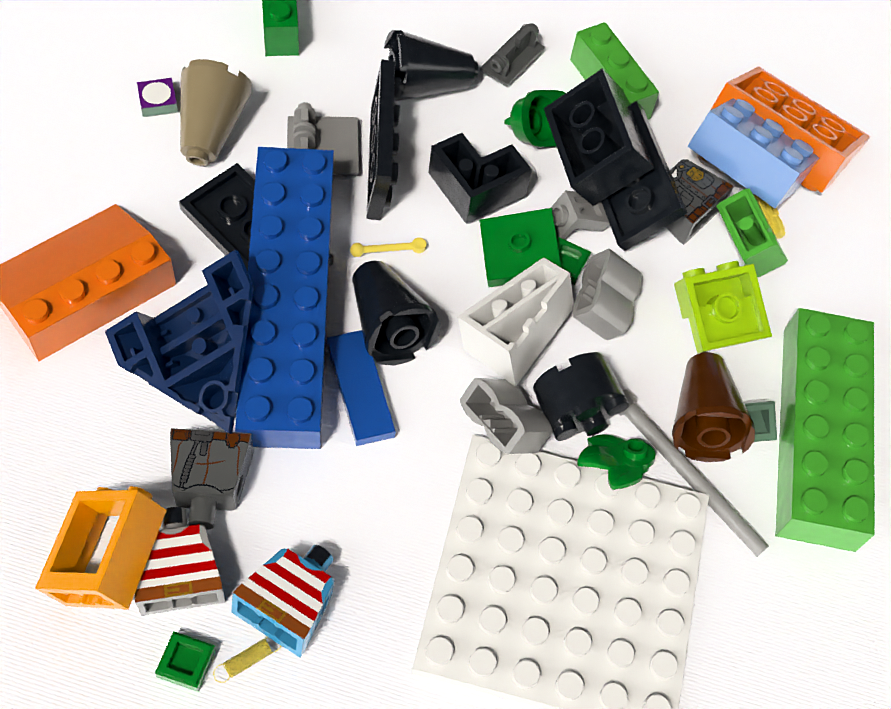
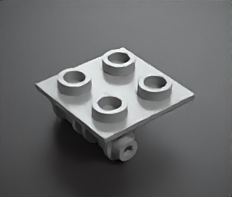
[287,102,359,175]

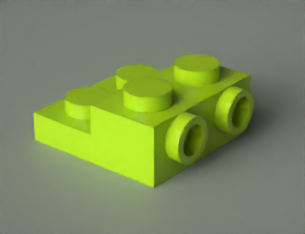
[674,261,772,354]

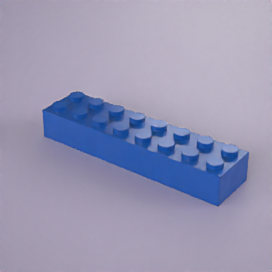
[235,147,334,449]

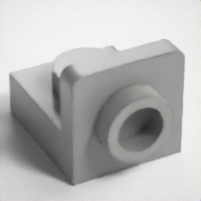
[551,190,609,240]

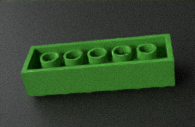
[775,308,875,552]

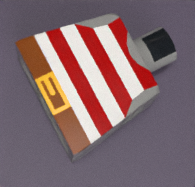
[135,507,226,616]

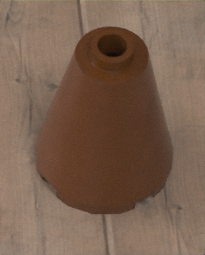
[672,352,755,462]

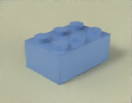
[687,98,819,208]

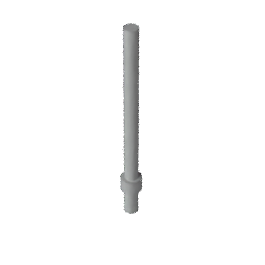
[619,389,769,557]

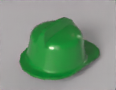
[504,90,565,147]

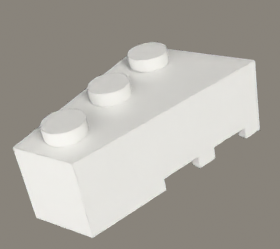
[457,257,574,387]

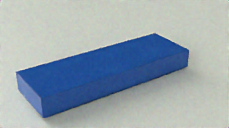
[327,330,396,447]

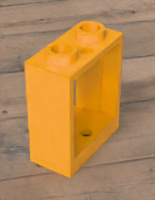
[35,486,167,610]

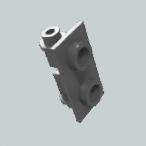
[480,23,545,87]

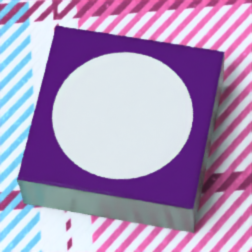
[136,77,178,117]

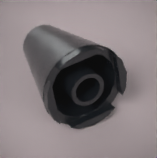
[382,29,479,101]
[352,260,441,366]

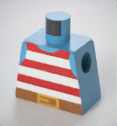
[231,545,335,658]

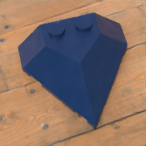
[105,250,254,434]

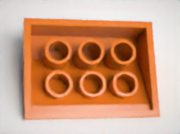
[711,66,871,193]
[0,204,176,362]

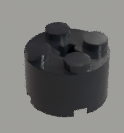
[533,352,629,441]

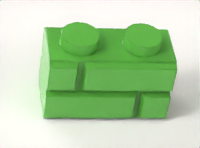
[717,188,788,277]

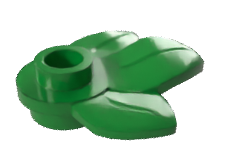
[577,434,656,490]

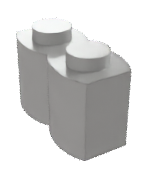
[573,248,642,340]
[459,378,553,454]

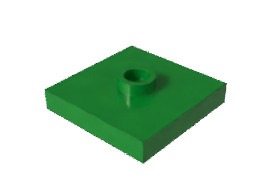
[479,208,561,288]

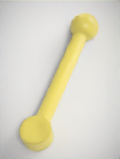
[350,237,427,257]

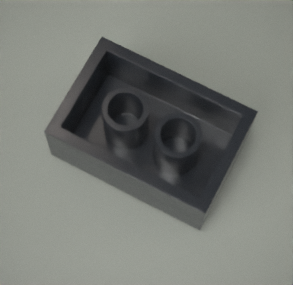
[543,69,655,206]

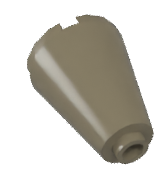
[180,59,252,166]

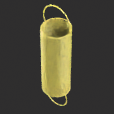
[213,637,281,683]

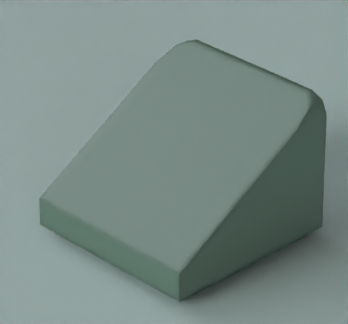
[744,399,777,442]

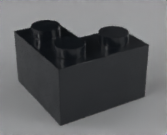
[428,132,532,224]

